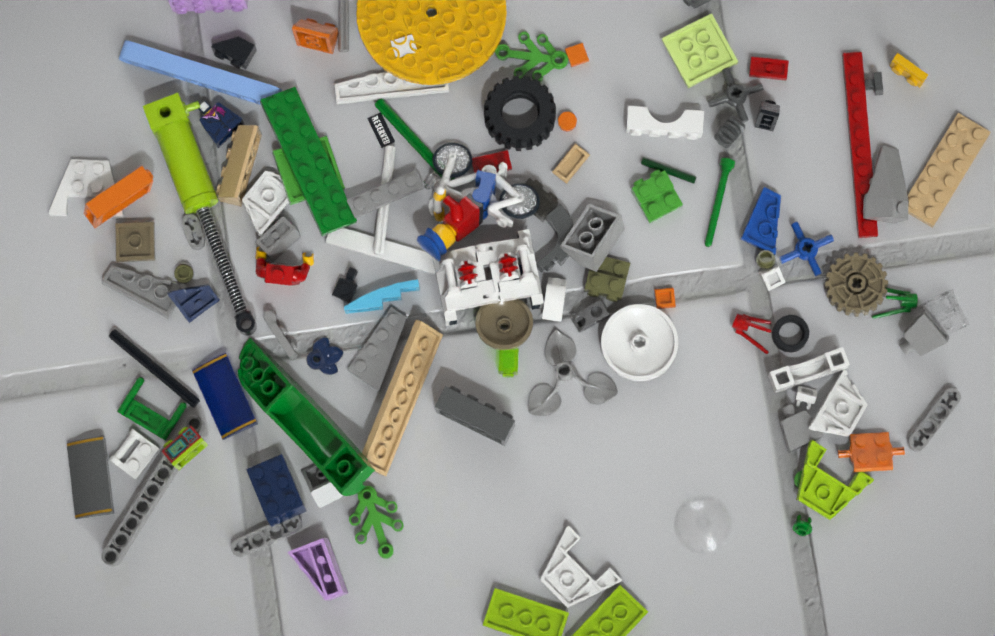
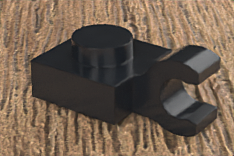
[332,267,358,303]

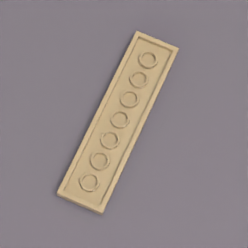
[362,320,443,476]

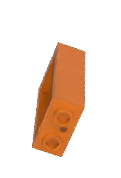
[83,166,153,229]

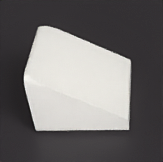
[758,264,785,291]

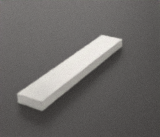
[325,228,435,275]

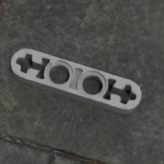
[908,388,961,452]
[231,516,302,557]

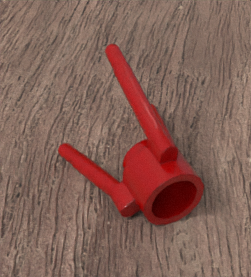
[732,313,771,354]

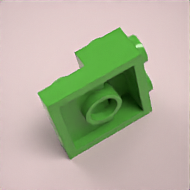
[631,170,683,224]

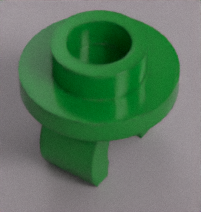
[793,515,812,536]

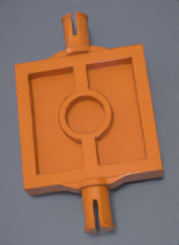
[838,432,905,472]

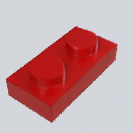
[749,57,789,81]
[472,150,512,173]

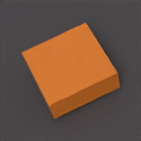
[565,43,589,68]
[654,288,676,309]

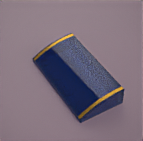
[192,353,258,440]

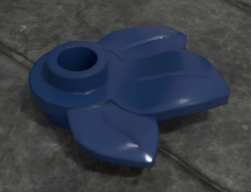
[306,338,343,375]

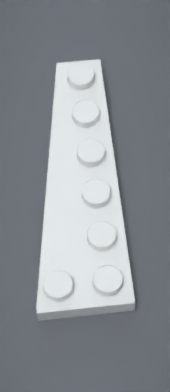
[335,71,449,104]

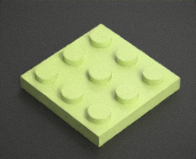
[662,13,738,88]

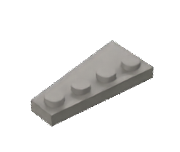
[348,307,407,392]

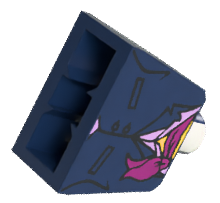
[198,101,244,148]

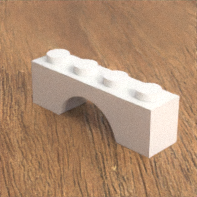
[626,106,704,140]
[768,347,850,394]

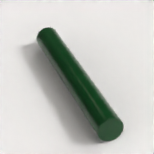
[641,157,697,184]

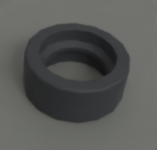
[772,315,810,353]

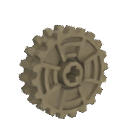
[824,252,888,317]

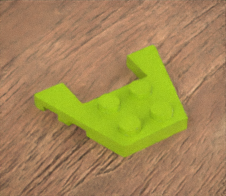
[796,440,874,520]

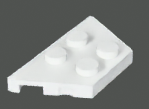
[242,171,289,237]
[808,370,868,436]

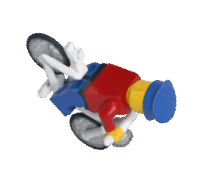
[416,143,540,261]

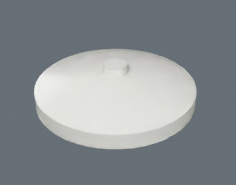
[601,304,678,381]

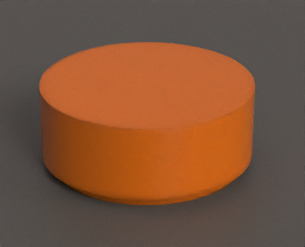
[558,112,577,132]

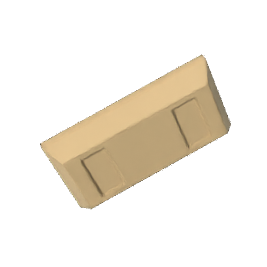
[552,143,590,184]

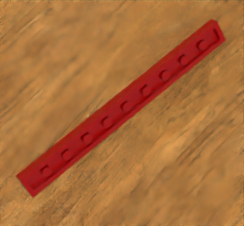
[842,52,878,238]

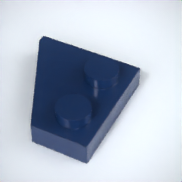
[167,284,220,323]

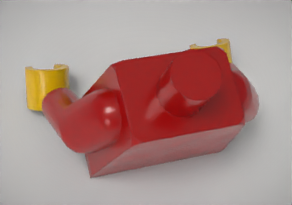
[255,247,314,286]

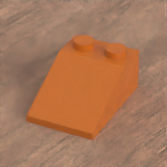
[292,18,339,54]

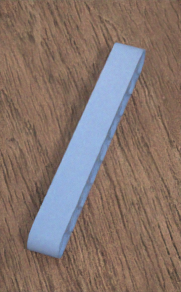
[118,40,282,105]

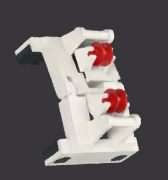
[432,229,544,326]

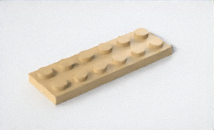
[907,113,991,228]

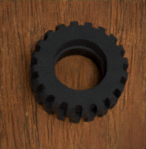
[484,75,556,151]

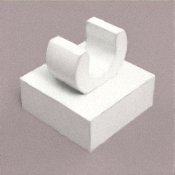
[796,385,817,410]

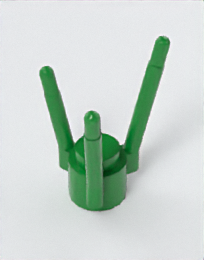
[872,288,918,319]

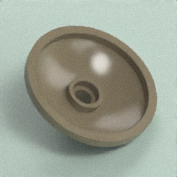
[475,299,533,350]

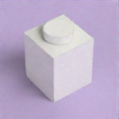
[390,34,417,58]

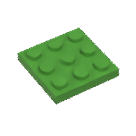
[272,136,345,205]

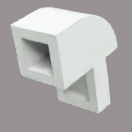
[542,277,567,322]

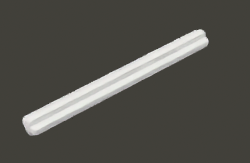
[373,146,396,255]

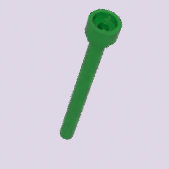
[705,158,736,247]

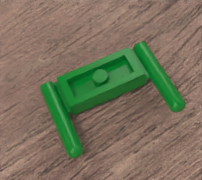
[117,377,187,441]

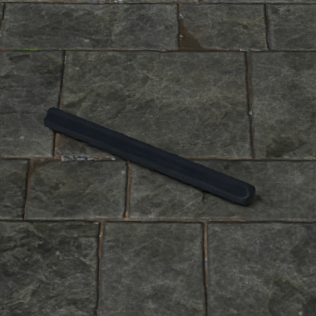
[109,329,200,408]

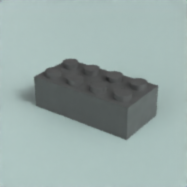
[435,386,515,446]

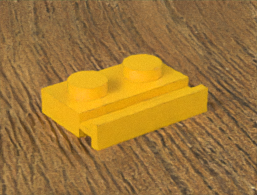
[890,53,928,88]

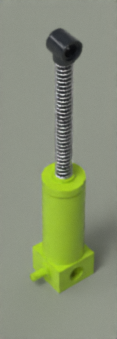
[143,93,257,336]

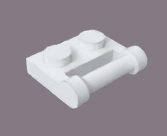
[109,429,160,480]

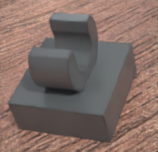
[865,72,883,96]

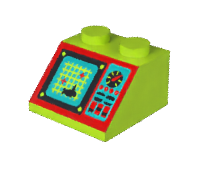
[162,426,208,470]

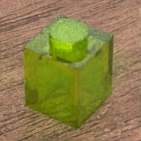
[499,349,519,378]

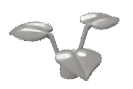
[528,330,618,416]

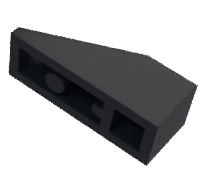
[755,100,780,132]

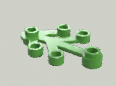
[495,32,568,82]
[349,486,404,559]

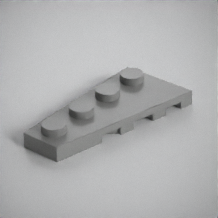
[102,266,188,319]

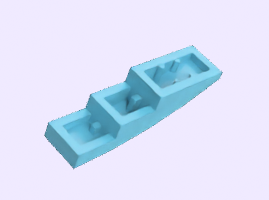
[344,279,420,314]

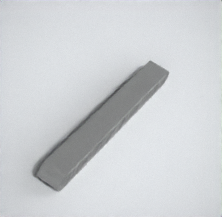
[101,415,205,567]

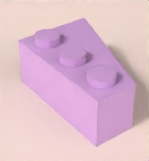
[288,538,348,601]

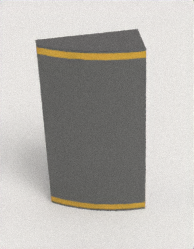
[67,436,114,519]

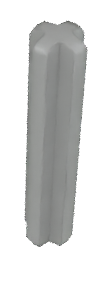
[338,0,349,52]

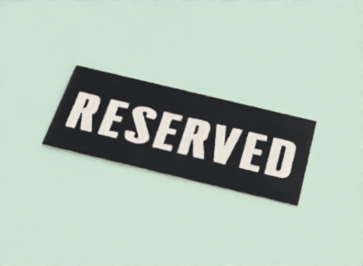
[367,112,395,148]

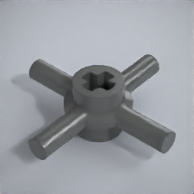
[708,68,764,123]

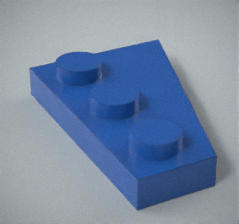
[740,187,781,255]

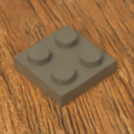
[115,222,155,262]

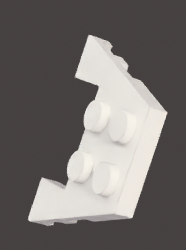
[49,159,124,218]
[540,526,622,608]

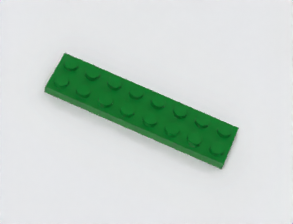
[260,87,357,236]

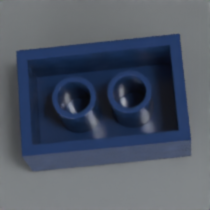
[246,454,307,527]

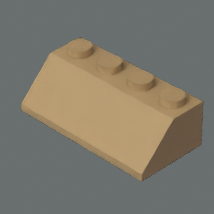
[216,125,262,207]

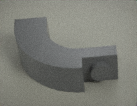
[536,204,573,273]

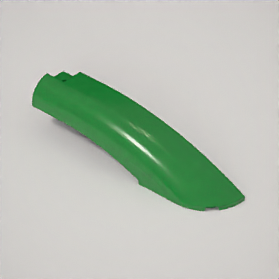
[238,338,375,496]

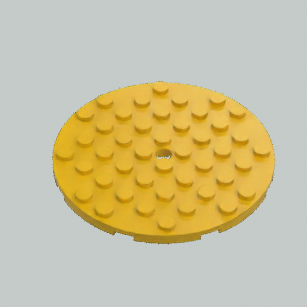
[357,0,507,85]

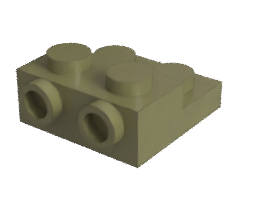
[584,257,630,302]

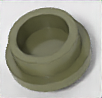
[756,250,775,269]
[174,264,194,283]

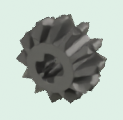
[714,116,746,148]

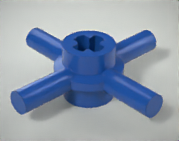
[779,222,834,276]

